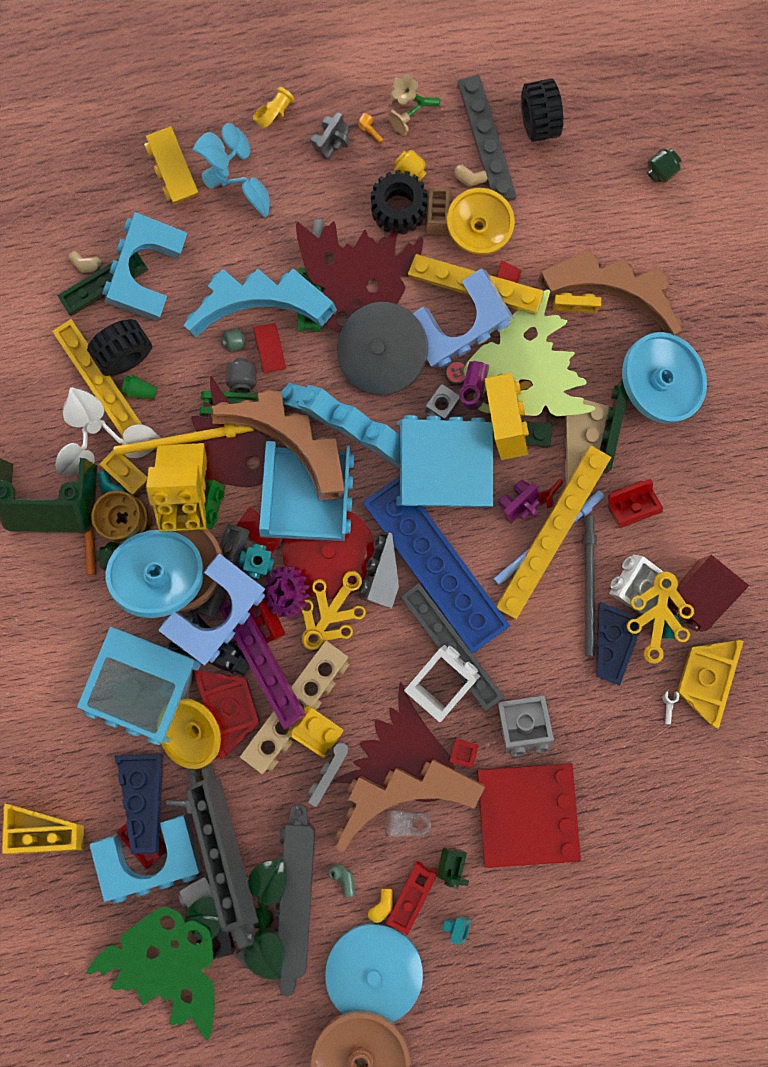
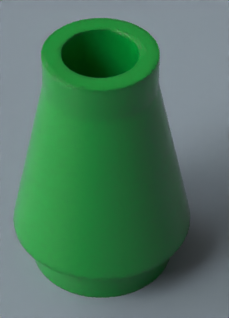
[121,375,157,400]

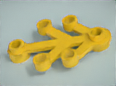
[301,571,366,650]
[626,572,694,664]

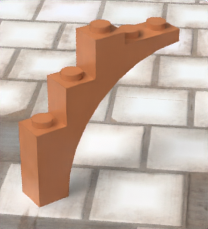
[538,249,682,336]
[211,390,345,501]
[334,759,485,853]

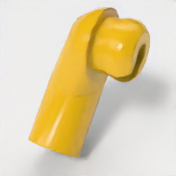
[368,889,393,923]

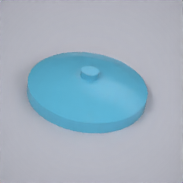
[622,332,707,424]
[106,530,204,618]
[325,923,423,1022]

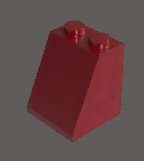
[667,555,749,632]

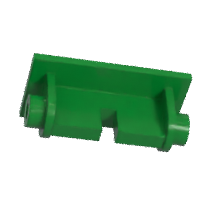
[204,480,226,530]

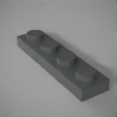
[194,524,250,619]

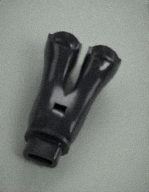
[168,610,249,676]

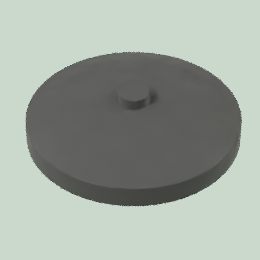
[337,302,428,395]

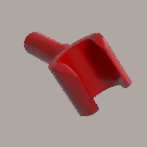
[539,479,563,508]

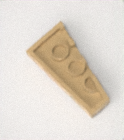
[564,395,609,485]

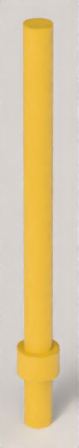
[114,424,254,456]

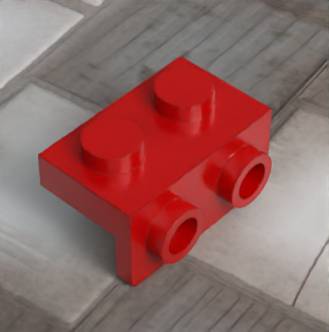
[608,479,663,528]

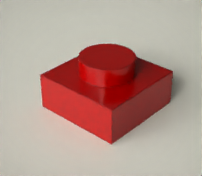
[449,738,479,768]

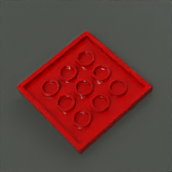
[477,763,581,868]

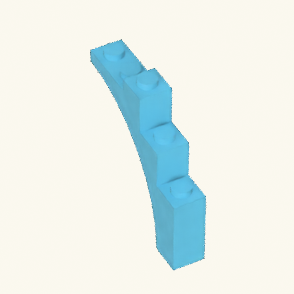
[184,269,337,338]
[281,383,400,469]

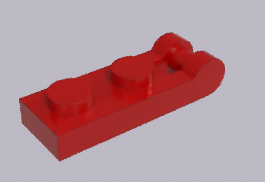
[386,861,437,935]

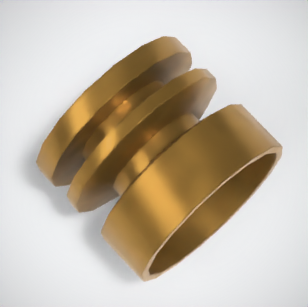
[91,490,152,544]

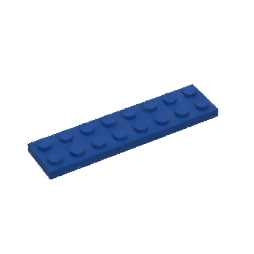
[363,476,510,654]

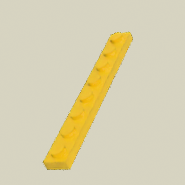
[496,445,612,620]

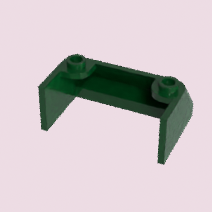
[0,458,98,534]

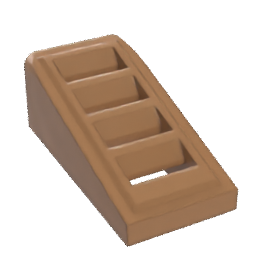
[427,188,451,236]

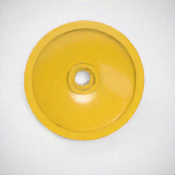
[447,188,515,255]
[158,699,221,769]

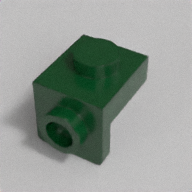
[436,848,469,888]

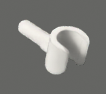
[662,691,679,724]

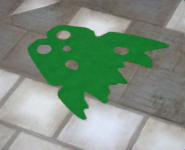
[87,907,215,1040]

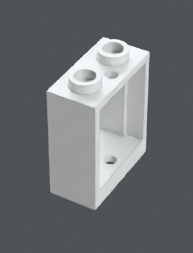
[404,645,480,722]

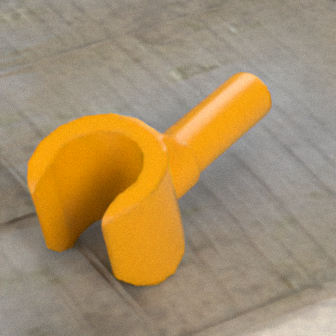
[358,113,384,143]

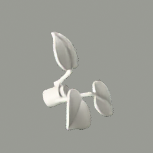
[55,388,161,476]

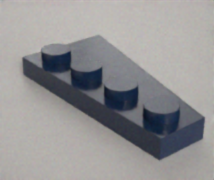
[114,754,163,854]

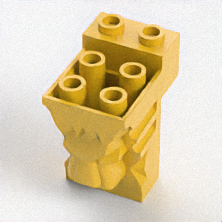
[146,443,207,532]

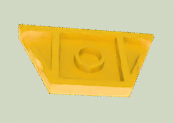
[677,640,744,729]

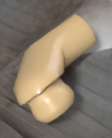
[68,251,102,273]

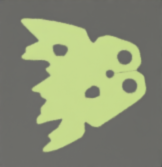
[464,289,595,416]

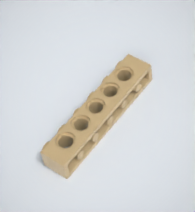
[240,641,350,775]

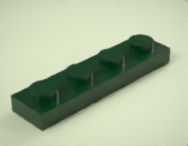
[57,252,148,316]
[602,379,628,473]

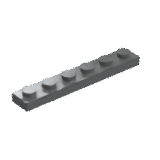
[458,75,516,201]
[401,583,504,711]

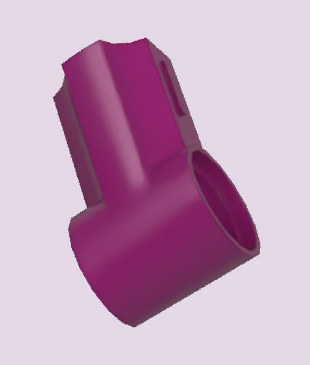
[459,361,489,410]

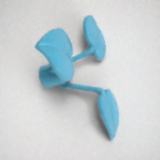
[193,123,270,218]

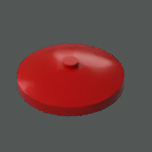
[283,511,375,600]

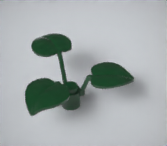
[184,859,286,980]

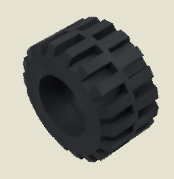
[521,78,564,142]
[371,170,428,234]
[87,319,152,376]

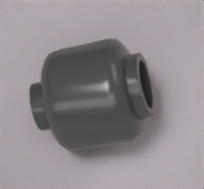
[226,358,256,393]

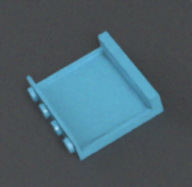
[396,415,493,507]
[259,441,354,541]

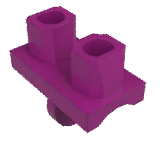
[498,480,540,524]

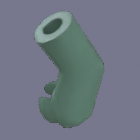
[328,864,355,897]

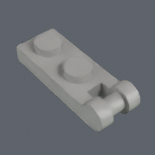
[307,742,348,807]

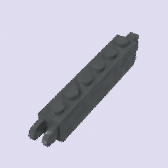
[186,763,258,949]
[274,805,315,997]

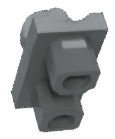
[311,112,350,160]

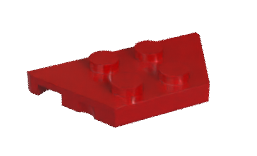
[194,670,260,760]

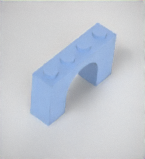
[413,268,514,368]
[158,553,265,665]

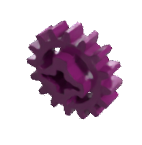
[263,566,310,617]

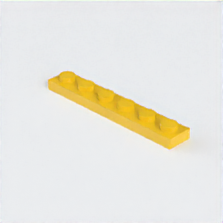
[408,254,544,315]
[52,319,143,437]

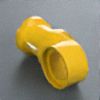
[253,87,294,128]

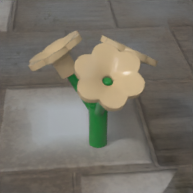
[388,74,440,136]

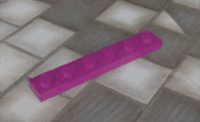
[219,599,306,729]

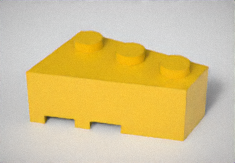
[144,126,199,205]
[485,373,529,460]
[2,803,84,854]

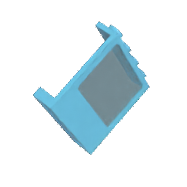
[77,627,201,745]

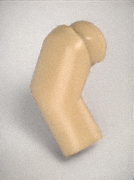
[455,165,488,187]

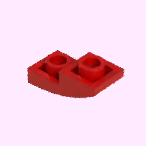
[253,323,286,373]

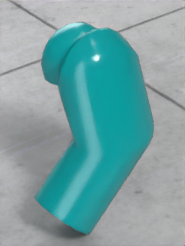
[97,471,125,495]

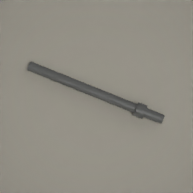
[583,516,597,656]

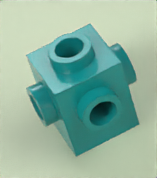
[238,544,274,579]

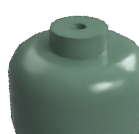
[221,329,245,353]

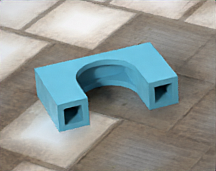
[102,212,187,322]
[89,814,203,904]

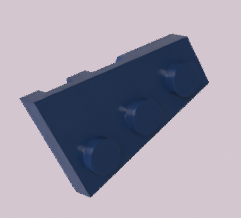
[596,602,640,686]

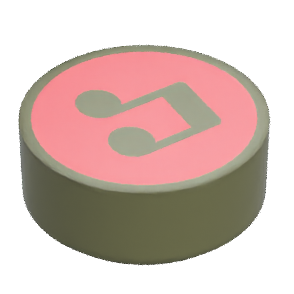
[445,361,465,385]

